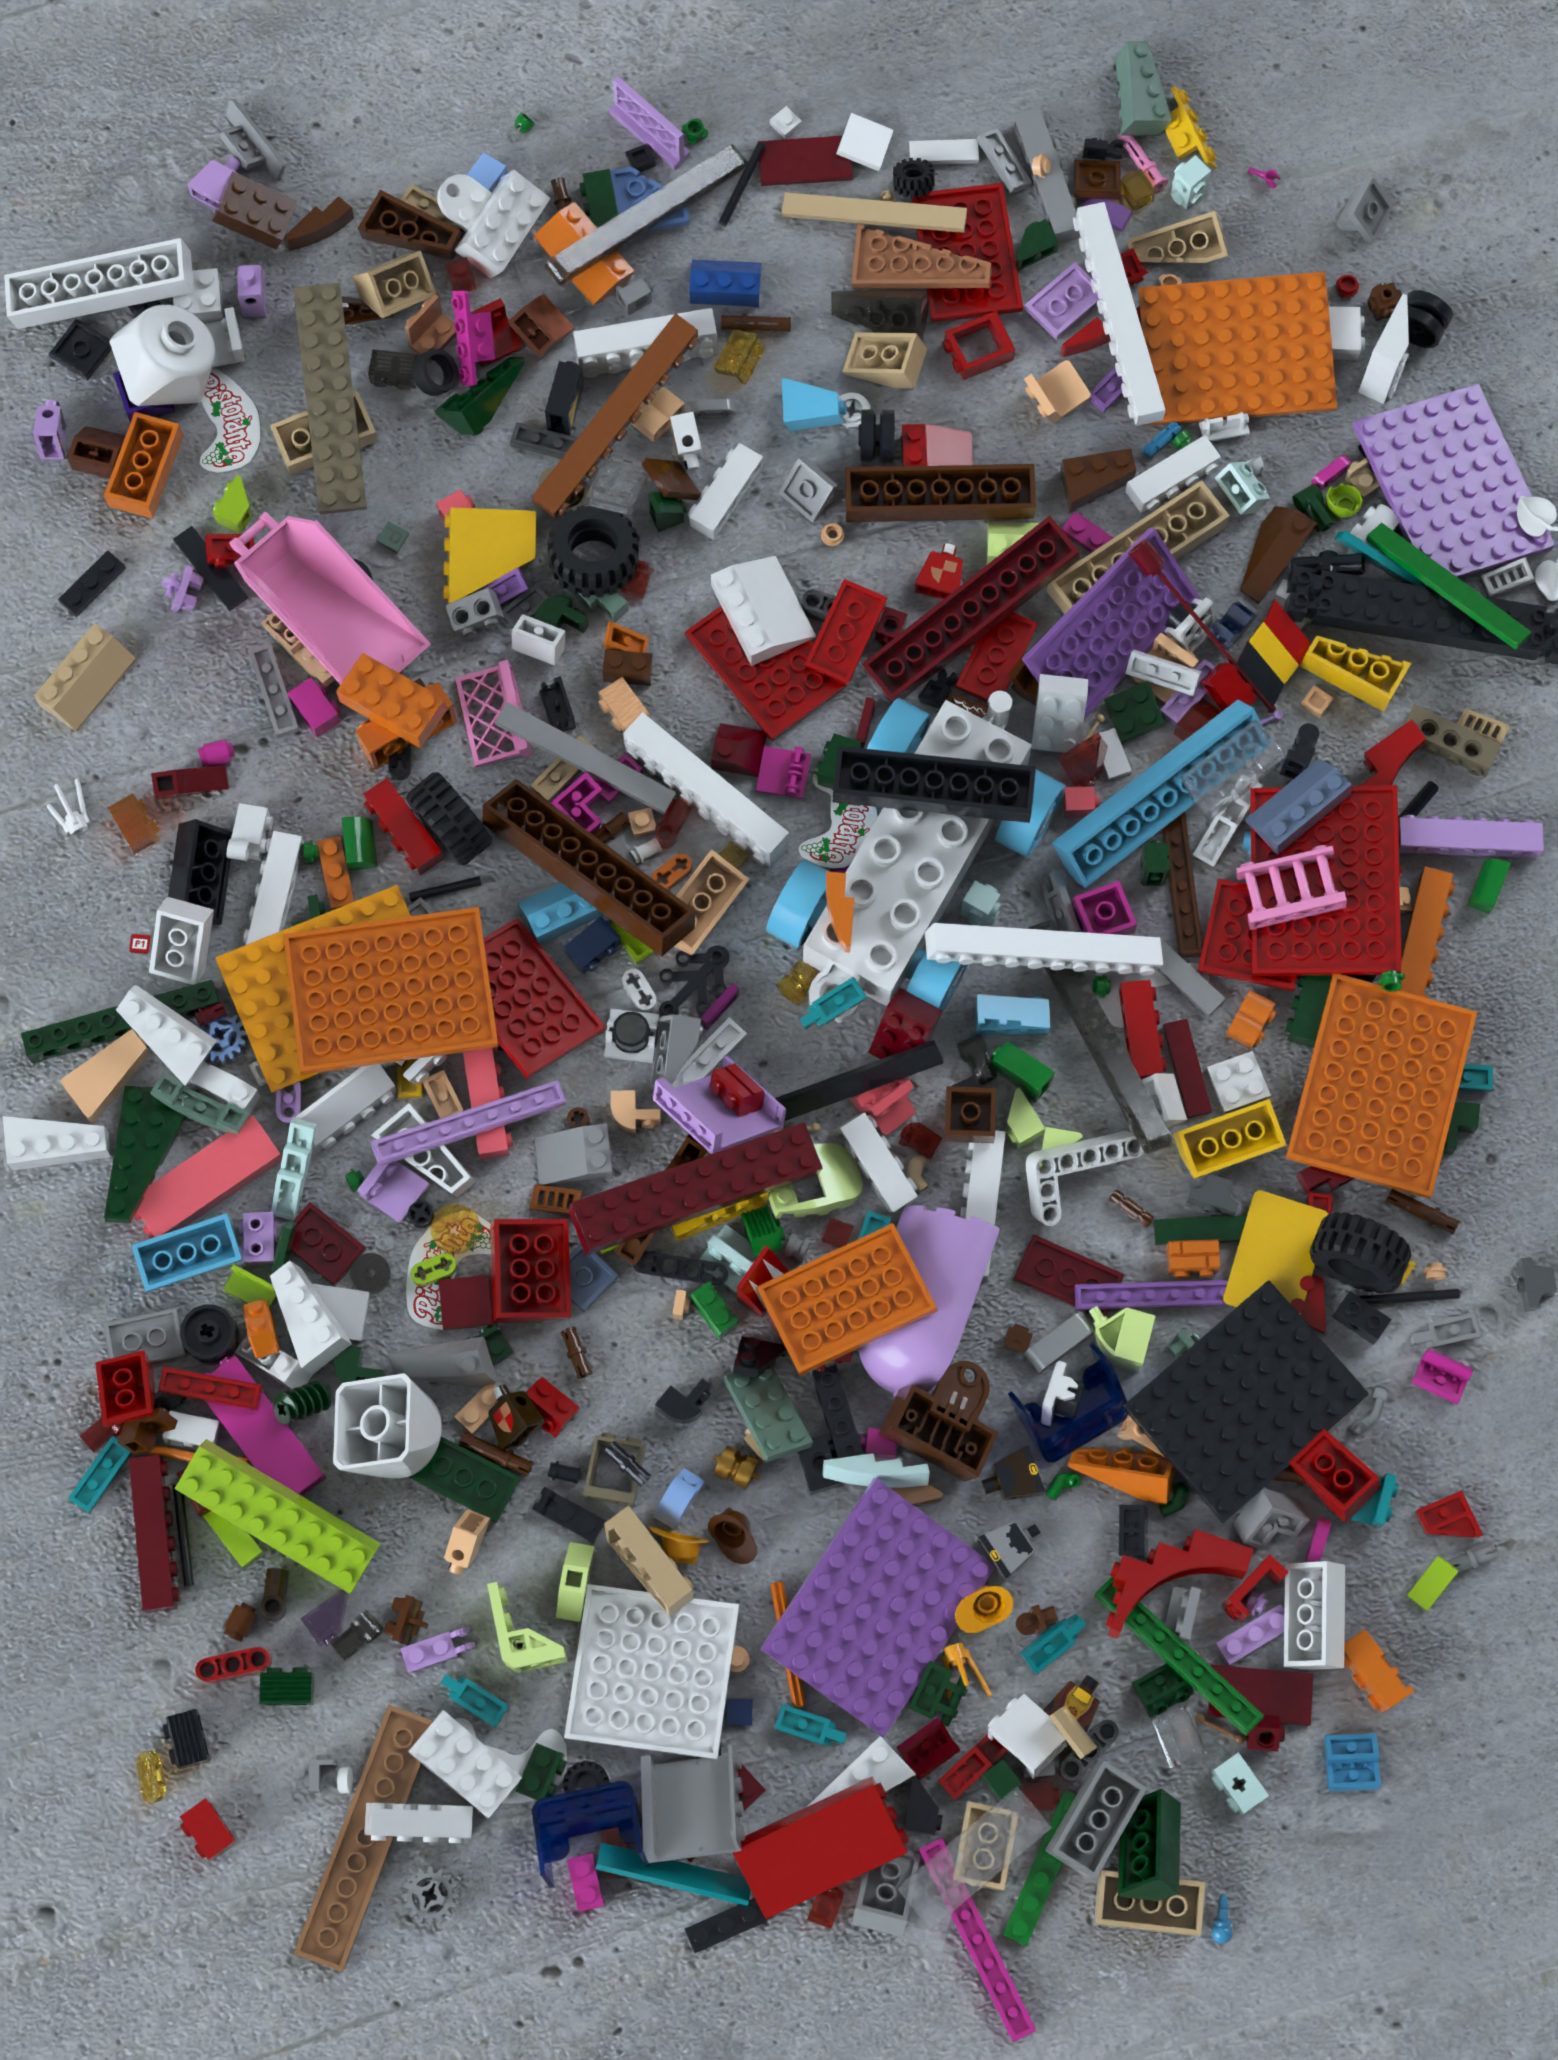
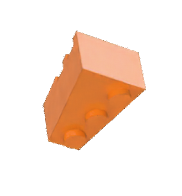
[1344,1629,1414,1713]

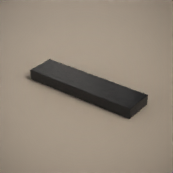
[173,526,248,611]

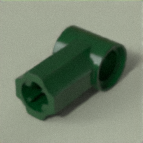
[1292,484,1337,533]

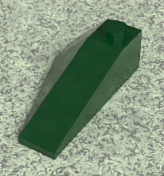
[434,357,526,436]

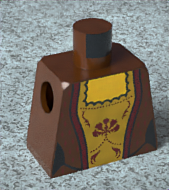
[1043,1675,1100,1733]

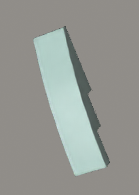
[271,1117,317,1221]
[823,1453,930,1488]

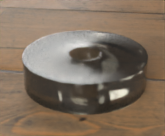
[350,1253,391,1294]

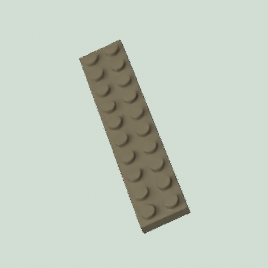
[293,282,367,515]

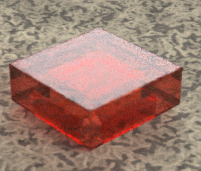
[822,1218,854,1248]

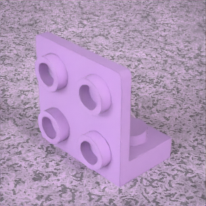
[358,1161,429,1223]

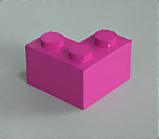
[550,772,602,835]

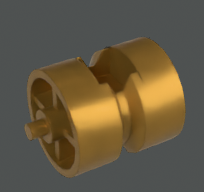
[713,1445,760,1490]

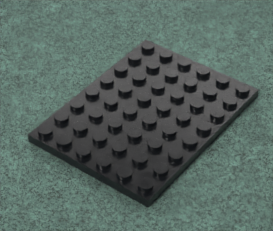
[1122,1280,1369,1523]

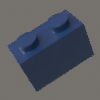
[564,916,621,974]

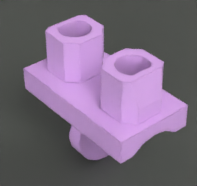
[161,565,204,612]

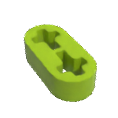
[410,1253,457,1287]

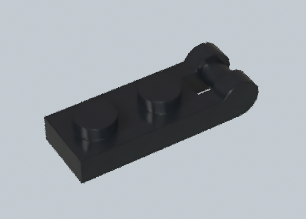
[532,1487,606,1544]

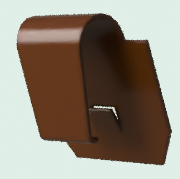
[1004,1323,1033,1353]

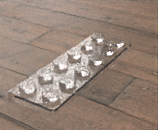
[897,1786,1052,1930]

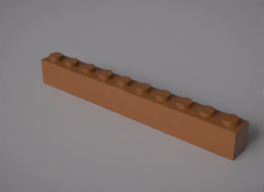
[532,313,699,519]

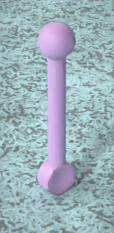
[1260,710,1283,725]

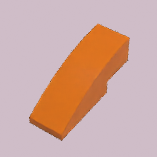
[826,872,854,953]

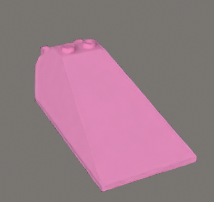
[229,512,431,685]

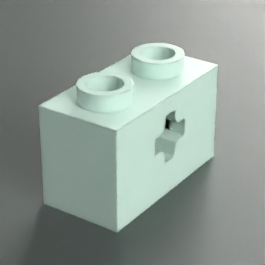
[1211,1752,1269,1815]

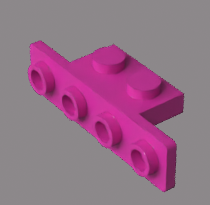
[452,290,495,386]

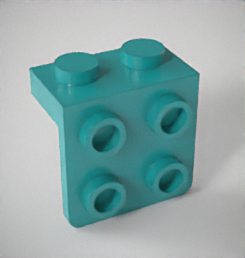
[1332,1473,1399,1528]

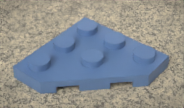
[610,167,690,236]

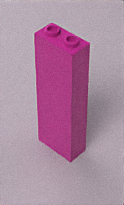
[205,1356,326,1496]

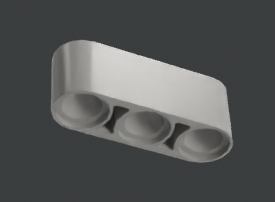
[1024,1311,1095,1373]

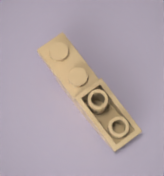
[261,612,335,688]

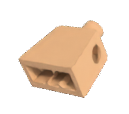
[444,1509,490,1575]

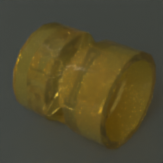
[776,959,818,1006]

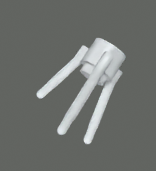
[47,779,90,836]

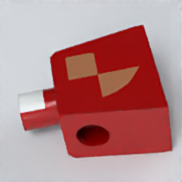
[915,543,963,600]

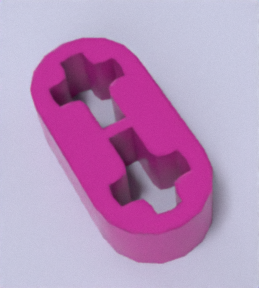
[1311,455,1352,491]
[1305,1517,1332,1562]

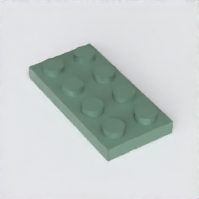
[724,1367,813,1462]

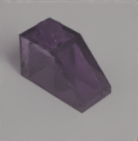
[300,1589,348,1646]

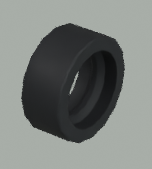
[412,349,458,396]

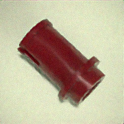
[194,1002,227,1027]

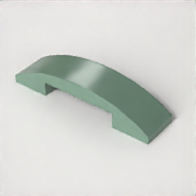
[151,1073,250,1134]

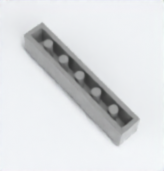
[1012,107,1080,243]

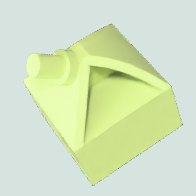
[1089,1306,1156,1372]

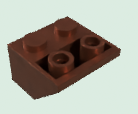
[508,293,575,360]
[67,426,126,479]

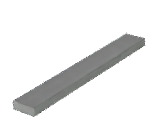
[495,702,676,815]

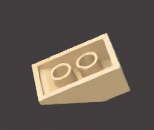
[842,332,927,389]

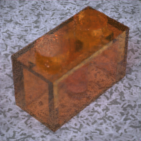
[107,793,160,854]

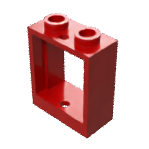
[942,311,1016,380]

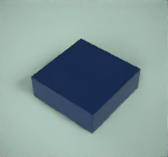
[727,1699,753,1726]

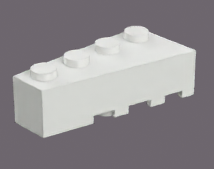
[116,985,217,1086]
[371,1104,476,1198]
[833,1112,918,1213]
[3,1116,111,1171]
[270,1261,352,1375]
[807,1736,916,1807]
[365,1803,473,1843]

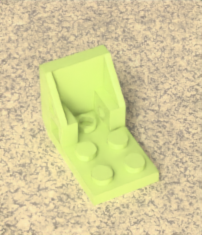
[487,1582,568,1673]

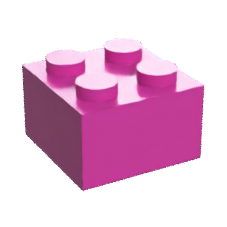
[1072,881,1137,935]

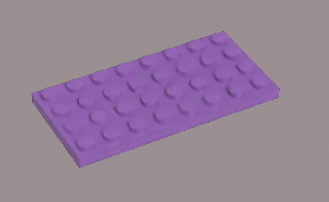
[1022,527,1200,719]

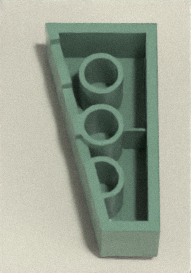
[1115,41,1173,136]

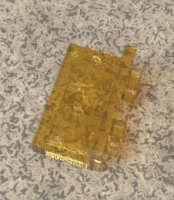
[714,330,765,385]

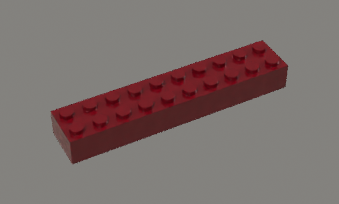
[862,515,1081,704]
[568,1122,823,1256]

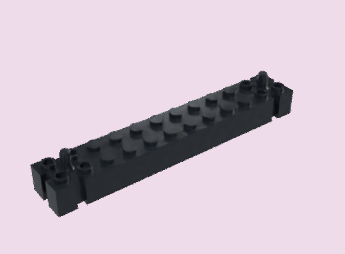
[1284,565,1558,664]

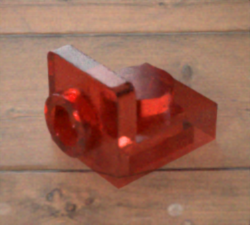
[898,1122,942,1159]
[807,1886,844,1929]

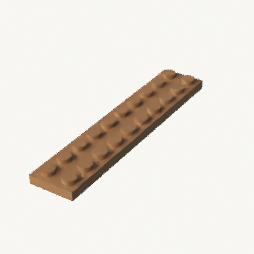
[294,1704,433,1972]

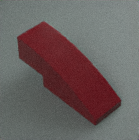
[1296,1166,1356,1194]

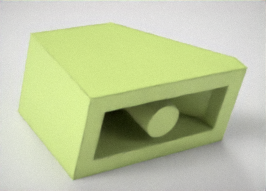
[1005,1087,1045,1149]

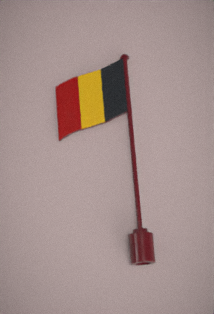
[1128,538,1310,714]

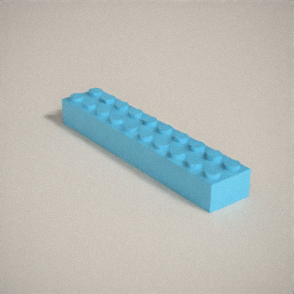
[1052,700,1271,888]

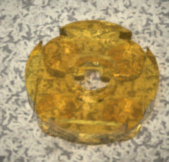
[430,1203,480,1254]

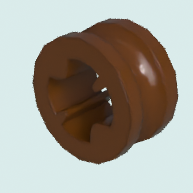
[567,1107,590,1129]

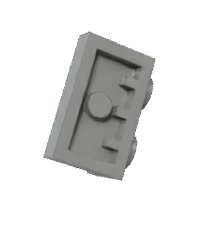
[1165,1586,1201,1642]

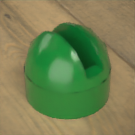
[515,112,535,133]

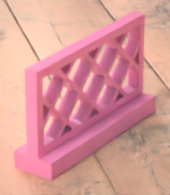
[455,660,533,768]

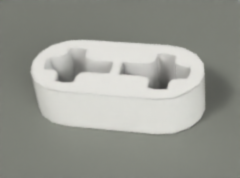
[622,969,657,1013]

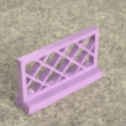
[609,76,690,171]

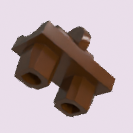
[383,1595,429,1646]
[1015,1604,1058,1636]

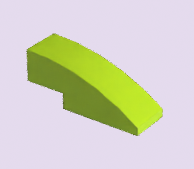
[203,1511,265,1570]

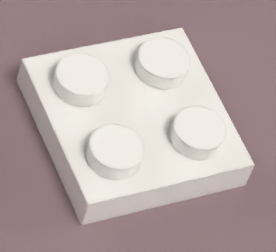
[1206,1051,1271,1114]

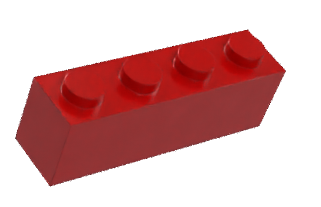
[363,778,444,875]
[1118,979,1166,1083]

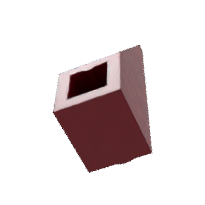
[151,765,229,800]

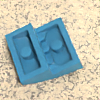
[1324,1733,1381,1792]

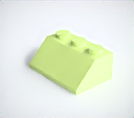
[986,521,1059,565]

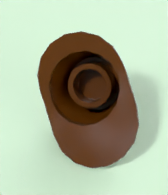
[708,1507,757,1564]

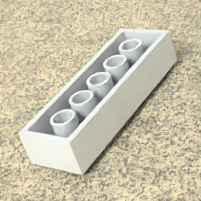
[573,308,718,378]

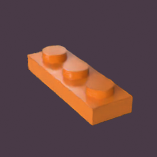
[317,836,355,910]

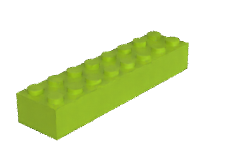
[175,1439,381,1594]

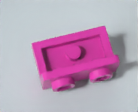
[1411,1348,1473,1405]

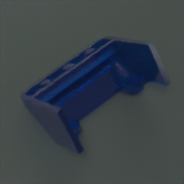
[1008,1342,1128,1463]
[532,1781,651,1888]

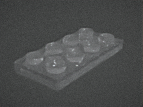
[585,455,650,515]

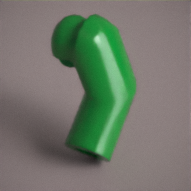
[1045,1472,1081,1501]

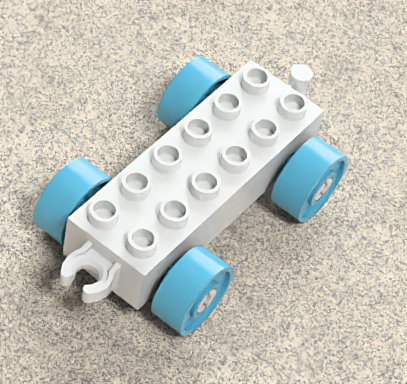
[766,691,1066,1023]

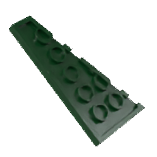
[104,1086,199,1223]

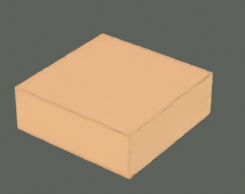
[1300,685,1334,719]

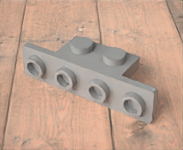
[220,99,286,180]

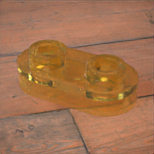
[136,1750,166,1803]

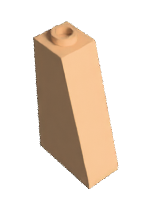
[59,1029,150,1124]

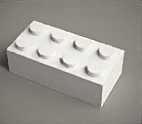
[1284,1561,1345,1670]
[408,1710,522,1819]

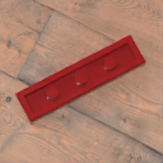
[158,1367,263,1411]

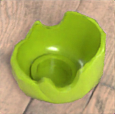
[1326,483,1363,518]

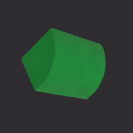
[342,816,378,871]
[1467,859,1511,914]

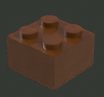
[944,1086,996,1144]

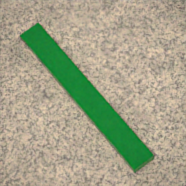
[1366,522,1532,650]
[1094,1577,1264,1736]

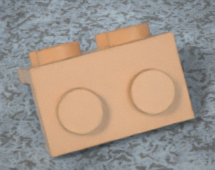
[1024,360,1091,423]
[1131,633,1199,704]

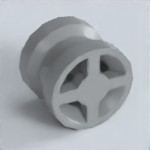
[784,1233,811,1263]

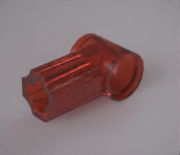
[655,799,692,849]
[80,1414,125,1453]

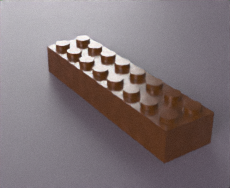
[845,464,1036,522]

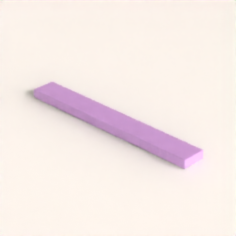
[371,1080,567,1167]

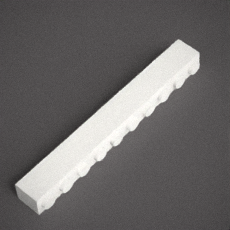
[1073,202,1166,426]
[925,923,1163,976]

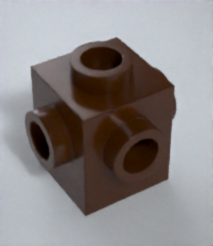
[1367,282,1402,321]

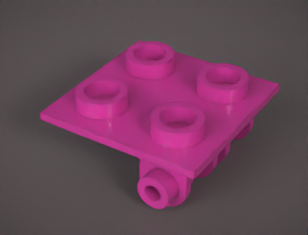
[756,746,811,799]

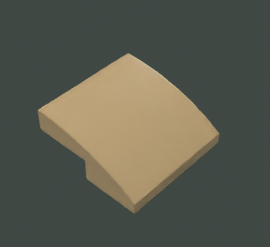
[1049,1705,1097,1759]

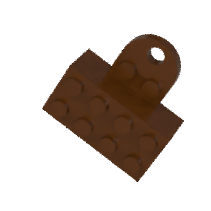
[879,1361,999,1482]

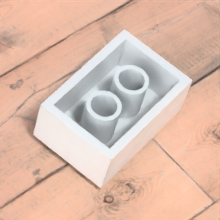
[1031,674,1088,754]
[149,897,214,985]

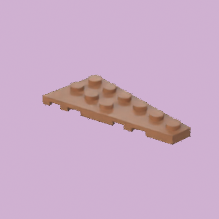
[851,224,992,288]

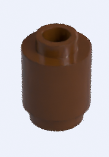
[223,1602,258,1642]

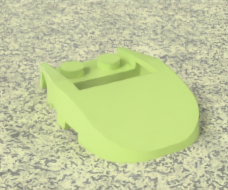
[768,1143,863,1219]

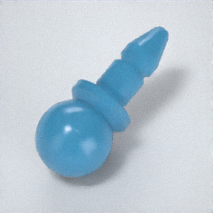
[1212,1893,1233,1944]

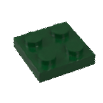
[1104,681,1166,744]

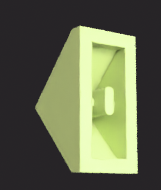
[1039,1127,1083,1168]

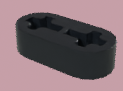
[388,737,412,781]

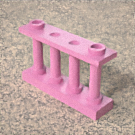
[1236,845,1347,930]

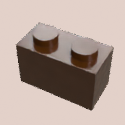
[602,649,653,686]

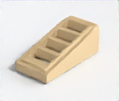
[1457,708,1510,744]

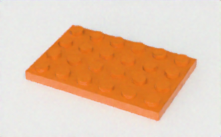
[757,1223,938,1376]

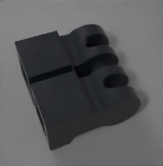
[1279,723,1320,779]

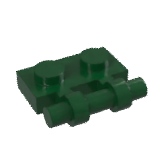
[909,1661,970,1727]

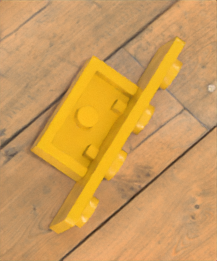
[1165,86,1217,170]

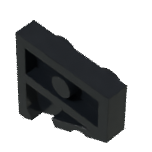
[733,1336,788,1378]

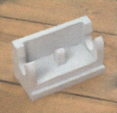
[163,1411,220,1452]

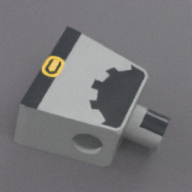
[977,1521,1042,1581]

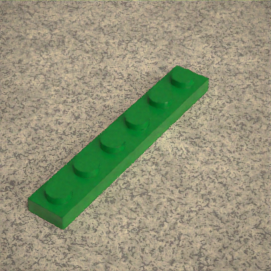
[1003,1790,1076,1946]

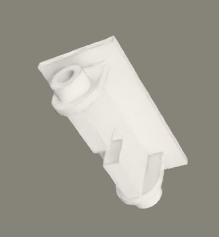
[1199,412,1250,441]

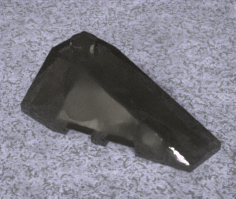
[831,289,928,342]

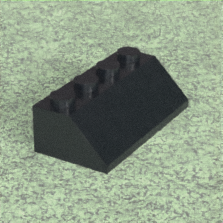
[168,819,233,925]

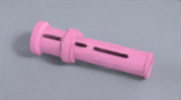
[1117,133,1168,194]

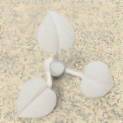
[1517,496,1558,601]

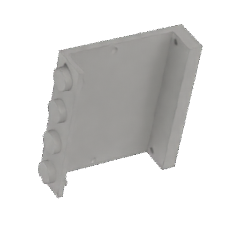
[641,1744,745,1863]

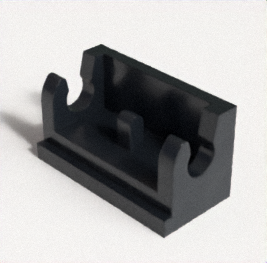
[539,676,576,732]
[1119,1505,1148,1560]

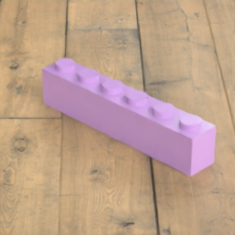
[1398,815,1544,858]

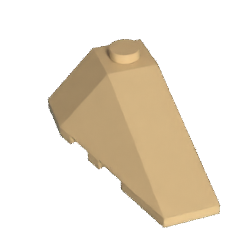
[1126,211,1228,263]

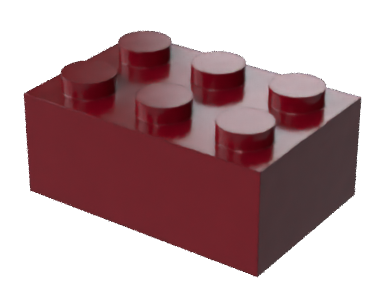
[868,988,943,1076]

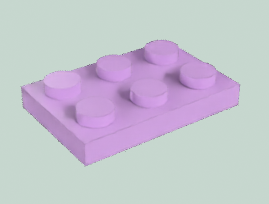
[1024,262,1099,340]

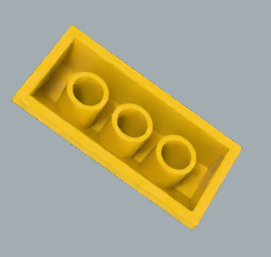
[1173,1099,1286,1178]

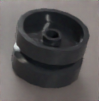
[1407,290,1453,348]
[858,409,895,462]
[180,1304,240,1365]

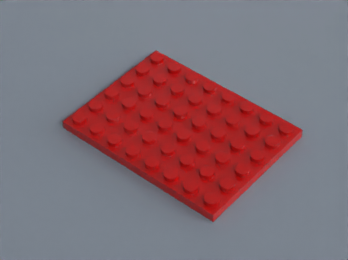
[1250,785,1402,976]

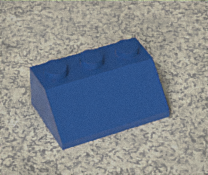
[689,259,762,307]

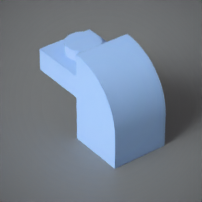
[653,1468,705,1530]

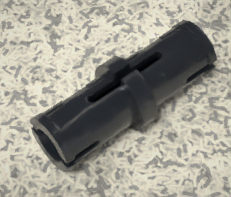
[604,1441,652,1487]

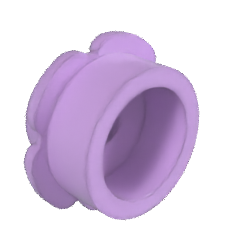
[1246,1591,1268,1616]

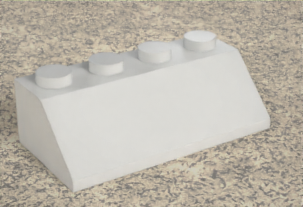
[295,1064,397,1151]

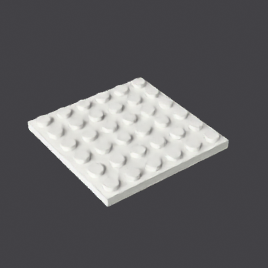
[564,1584,740,1759]

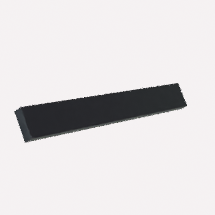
[775,1040,944,1121]

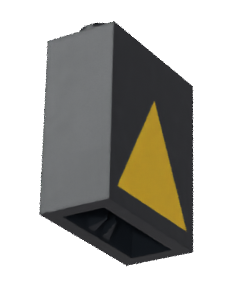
[545,361,584,435]

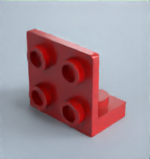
[470,298,523,367]

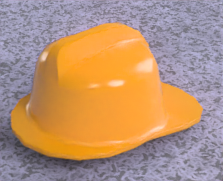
[649,1527,709,1565]
[955,1585,1014,1633]

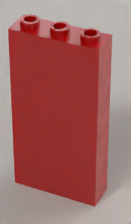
[732,1776,909,1919]

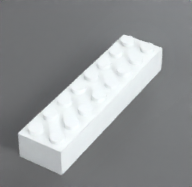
[4,238,194,329]
[623,712,789,868]

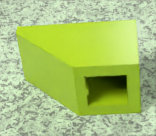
[213,474,252,534]

